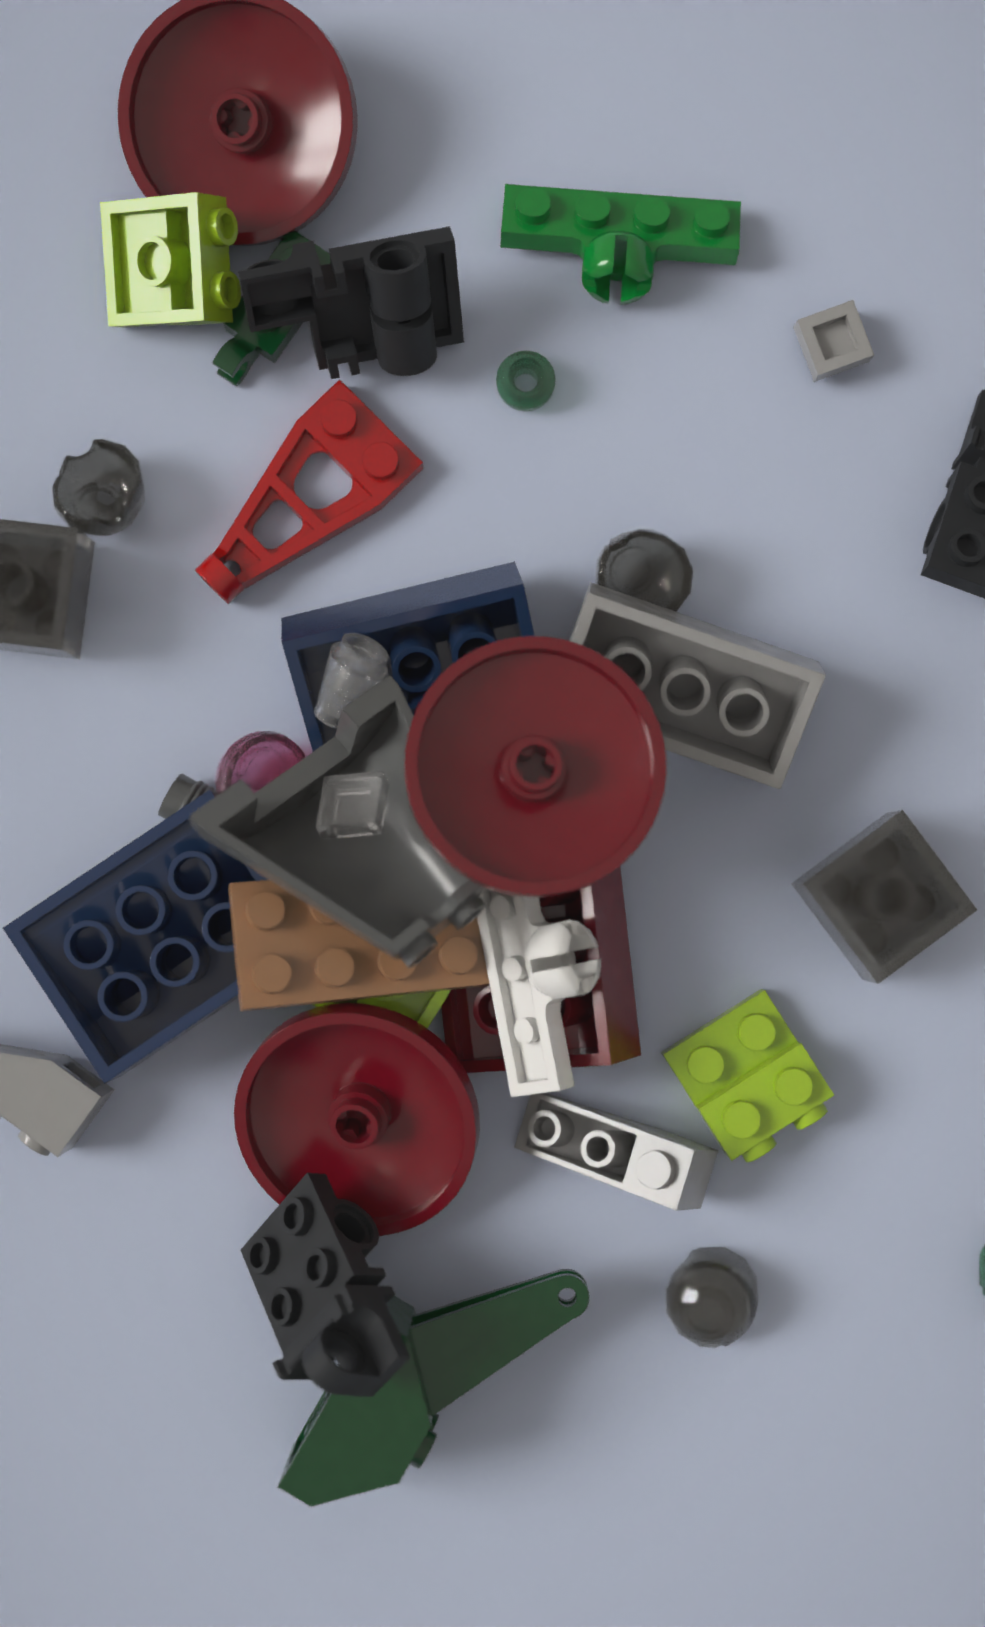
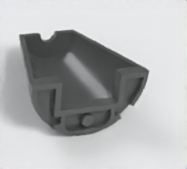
[189,675,487,968]

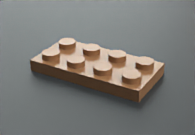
[228,880,489,1012]

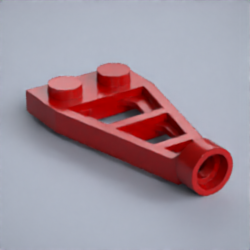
[195,379,424,605]

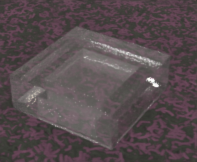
[315,771,389,840]

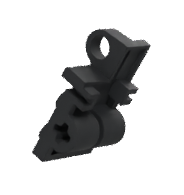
[238,226,464,379]
[921,390,985,599]
[240,1172,411,1397]

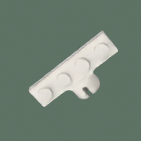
[477,888,601,1097]

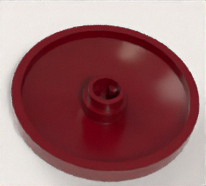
[118,0,358,246]
[404,636,666,898]
[234,1003,480,1236]

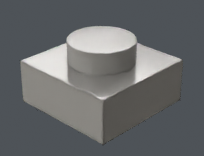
[793,300,874,382]

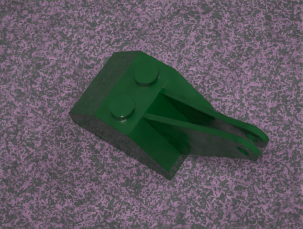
[278,1269,589,1507]

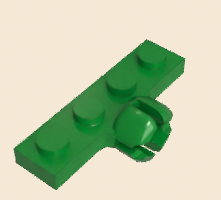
[500,184,741,305]

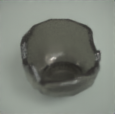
[52,439,145,536]
[595,529,693,612]
[666,1247,759,1349]

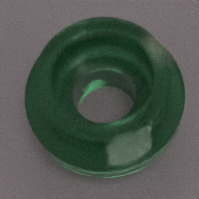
[496,350,555,411]

